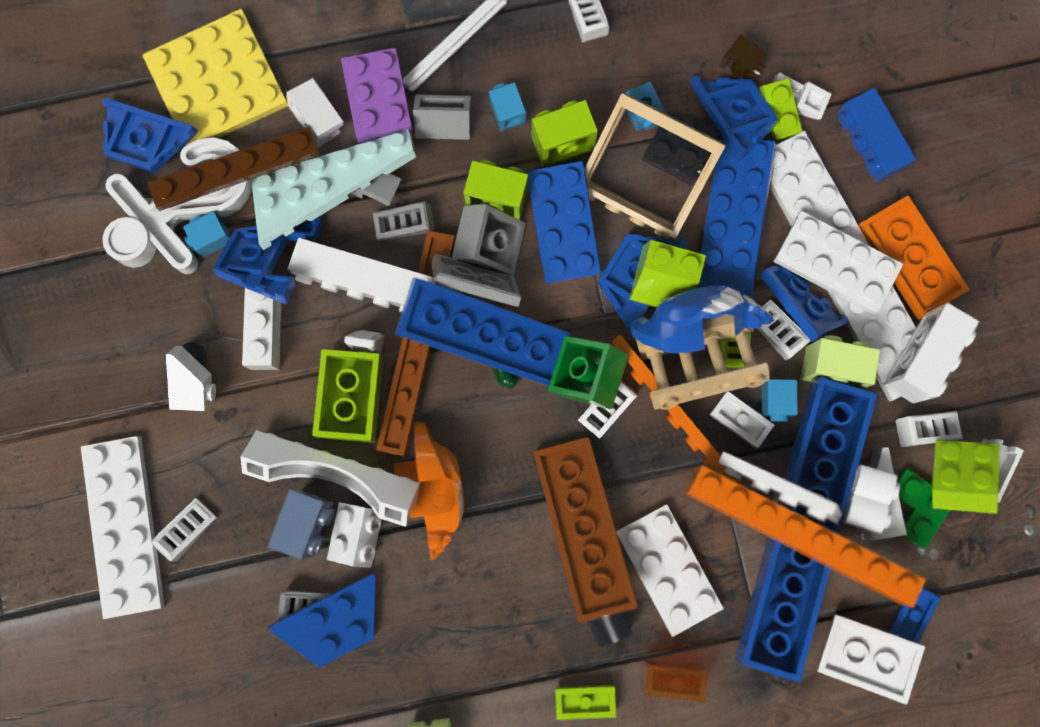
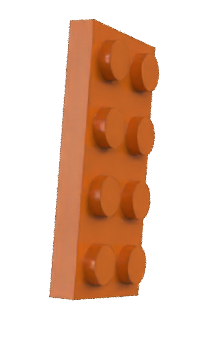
[858,196,970,320]

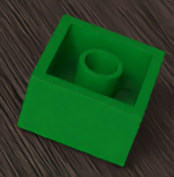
[548,336,629,410]

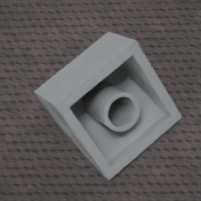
[452,204,526,276]

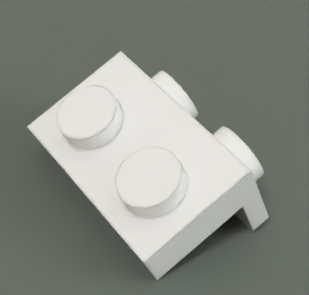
[327,502,382,568]

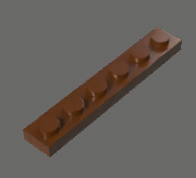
[148,127,320,211]

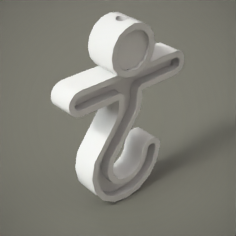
[102,138,252,274]

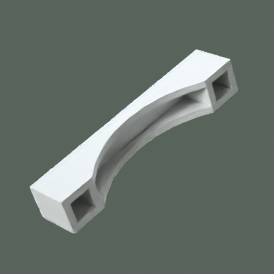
[241,430,420,527]

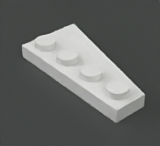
[718,452,842,524]

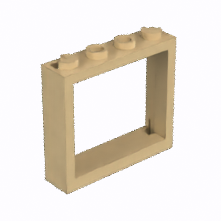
[585,93,726,239]

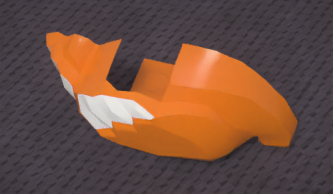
[394,422,465,561]

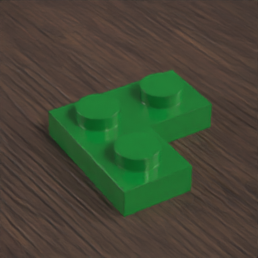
[896,468,951,550]

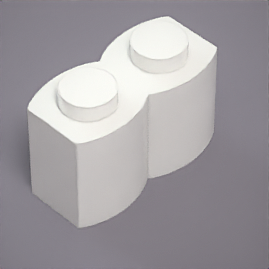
[843,465,900,534]

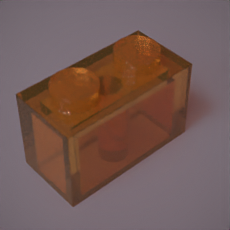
[641,659,708,703]

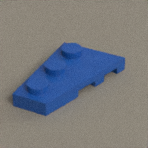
[760,264,849,342]

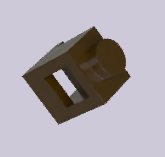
[719,35,767,80]

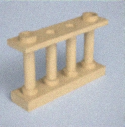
[636,314,769,410]

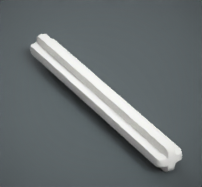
[403,0,507,92]

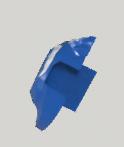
[630,285,774,353]

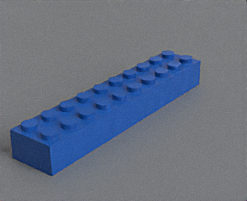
[735,377,877,683]

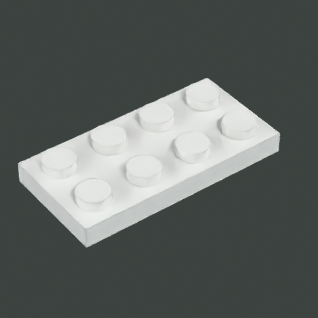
[773,211,903,315]
[616,504,724,637]

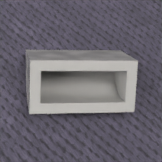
[413,95,471,140]

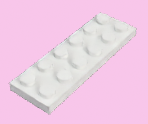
[81,436,165,619]

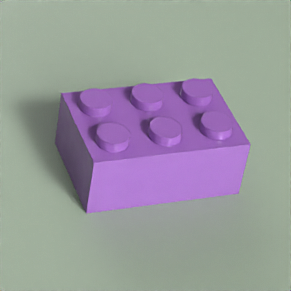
[341,48,415,144]

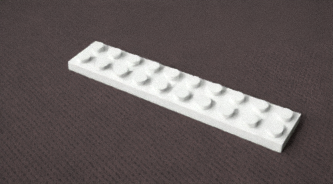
[770,131,916,401]

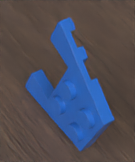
[213,218,323,304]

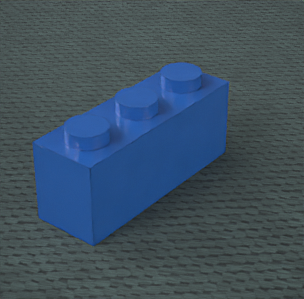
[837,88,916,183]

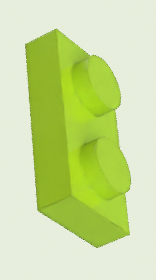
[759,78,803,141]
[555,685,616,720]

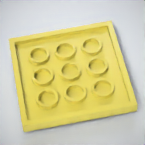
[142,9,288,146]

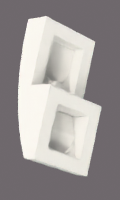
[772,73,831,120]

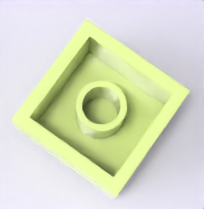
[800,335,880,389]

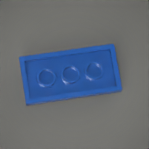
[527,161,602,283]

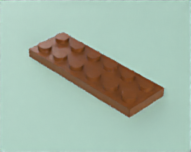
[533,437,637,624]

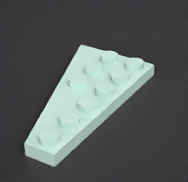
[251,129,416,250]

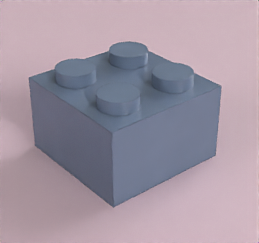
[267,490,335,559]

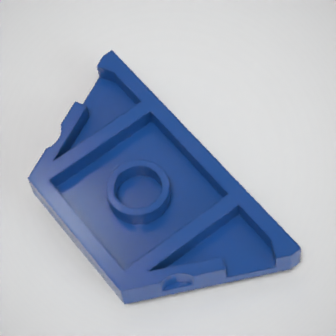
[690,76,778,161]
[103,98,198,173]
[598,234,688,333]
[268,573,375,668]

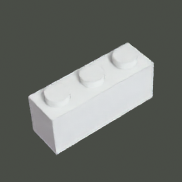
[242,288,281,370]

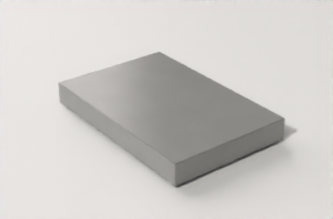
[431,254,521,307]

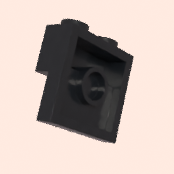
[642,110,720,185]

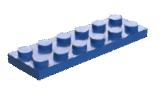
[697,139,776,299]
[395,277,571,386]

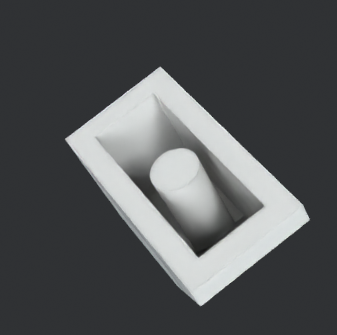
[166,346,216,411]

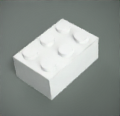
[883,303,979,403]

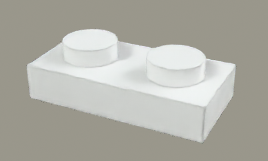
[709,391,774,449]

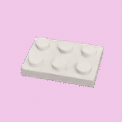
[817,613,925,704]

